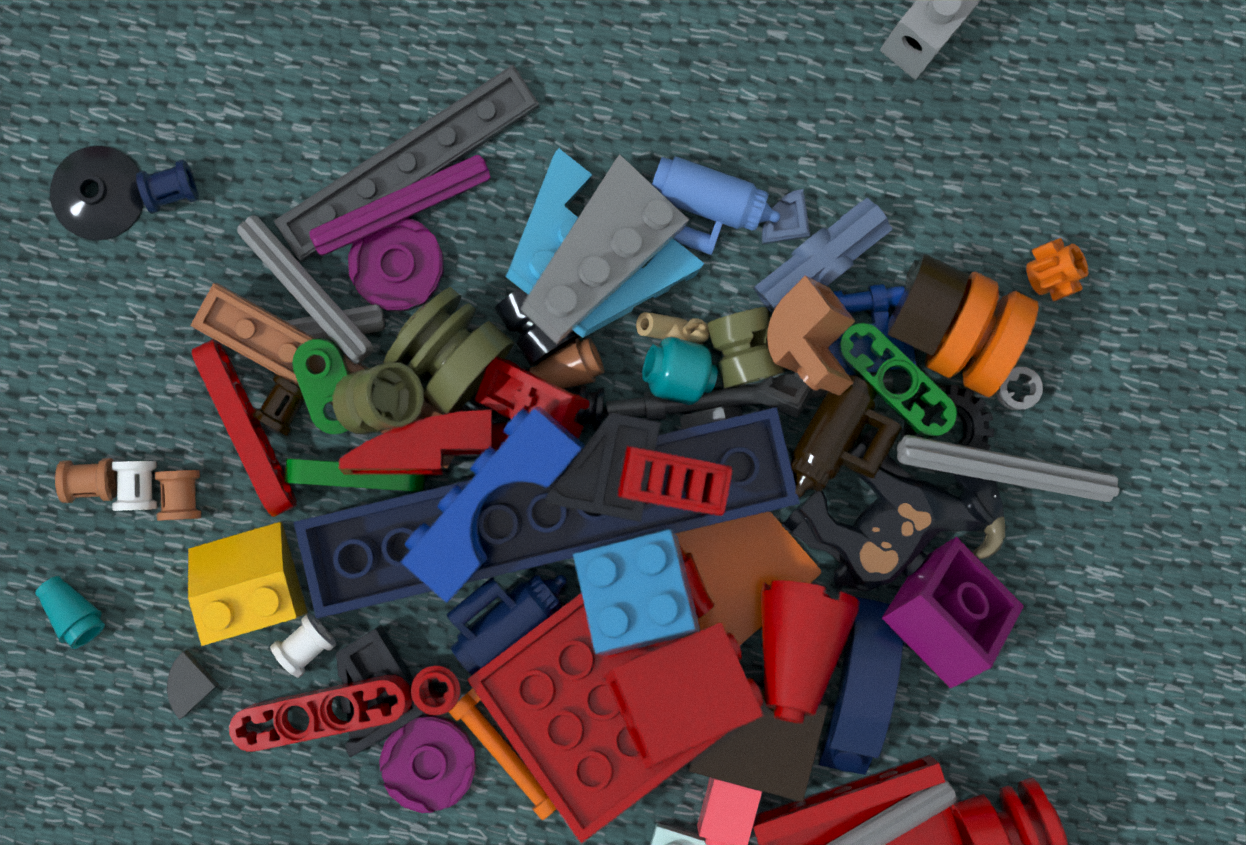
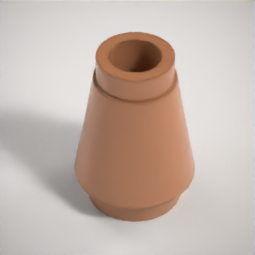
[529,338,605,389]

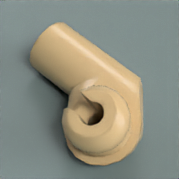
[636,312,709,345]

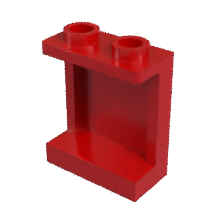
[605,622,764,770]

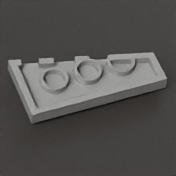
[520,154,689,344]

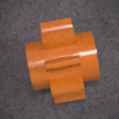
[1026,238,1088,301]

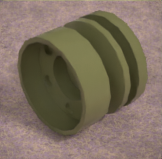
[384,287,515,415]

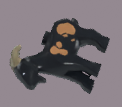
[782,427,1005,591]

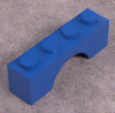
[401,407,585,603]

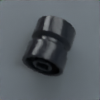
[495,288,580,366]

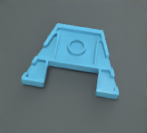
[506,148,705,338]

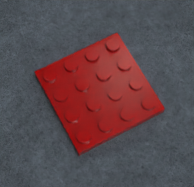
[467,593,730,843]

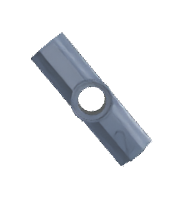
[753,197,893,314]

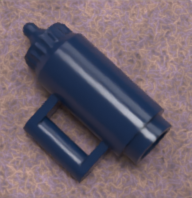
[446,574,567,675]

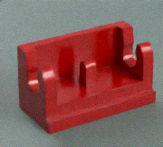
[475,356,590,439]

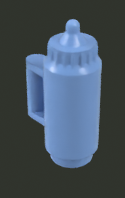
[652,156,780,255]

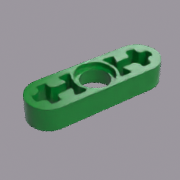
[839,323,957,438]
[284,458,425,492]

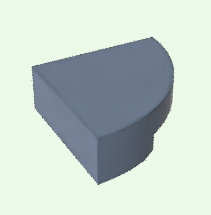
[761,189,810,245]

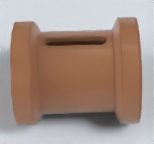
[55,458,117,503]
[155,470,202,521]

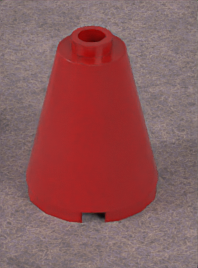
[761,580,860,724]

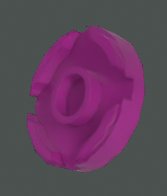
[348,218,444,312]
[379,715,477,813]

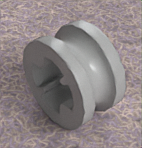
[995,367,1043,410]

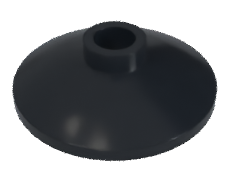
[50,146,144,240]

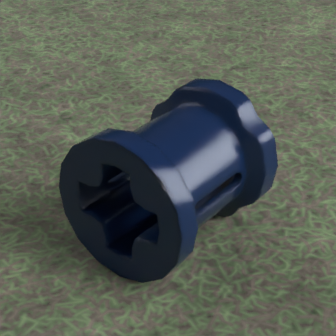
[136,159,199,214]

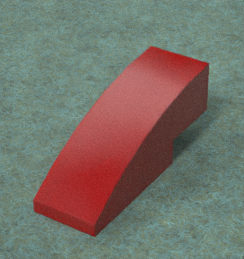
[339,410,492,475]

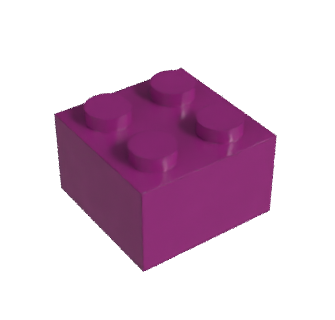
[882,537,1024,689]

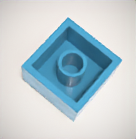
[573,529,700,656]

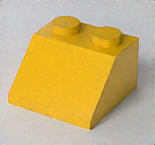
[188,521,308,646]

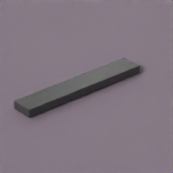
[274,65,540,262]

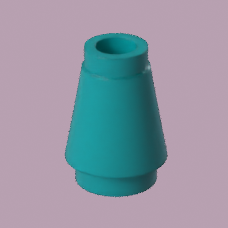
[35,576,105,649]

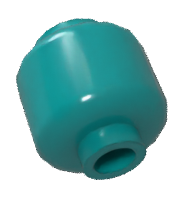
[642,337,718,405]

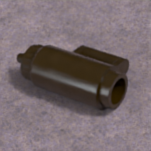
[790,375,902,497]

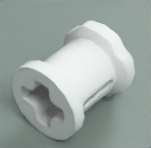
[112,461,157,511]
[270,613,336,678]

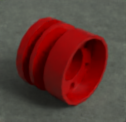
[951,777,1068,845]

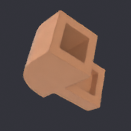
[767,275,855,396]

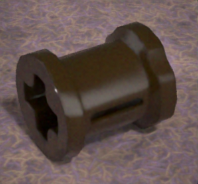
[251,374,305,436]

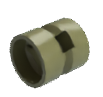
[707,307,785,389]
[333,362,424,434]

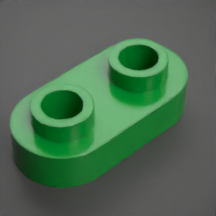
[292,338,350,434]

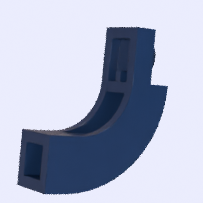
[819,597,903,775]

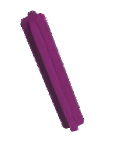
[309,155,490,256]

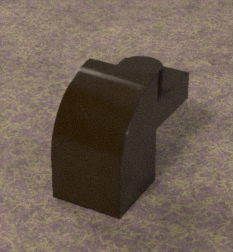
[888,254,969,356]

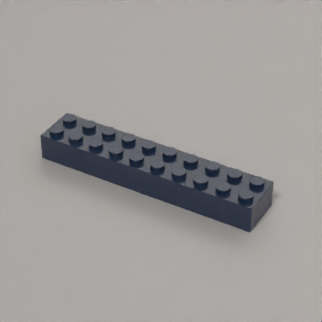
[294,407,800,619]

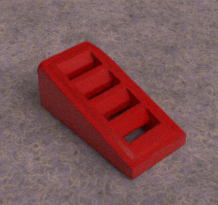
[617,446,732,516]

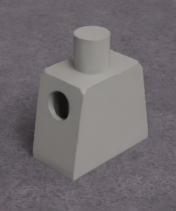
[879,0,981,80]

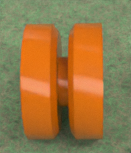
[924,271,1039,397]

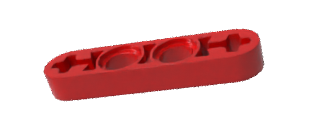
[192,339,297,517]
[229,675,413,752]

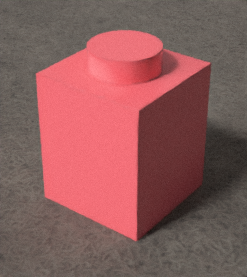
[697,777,762,845]

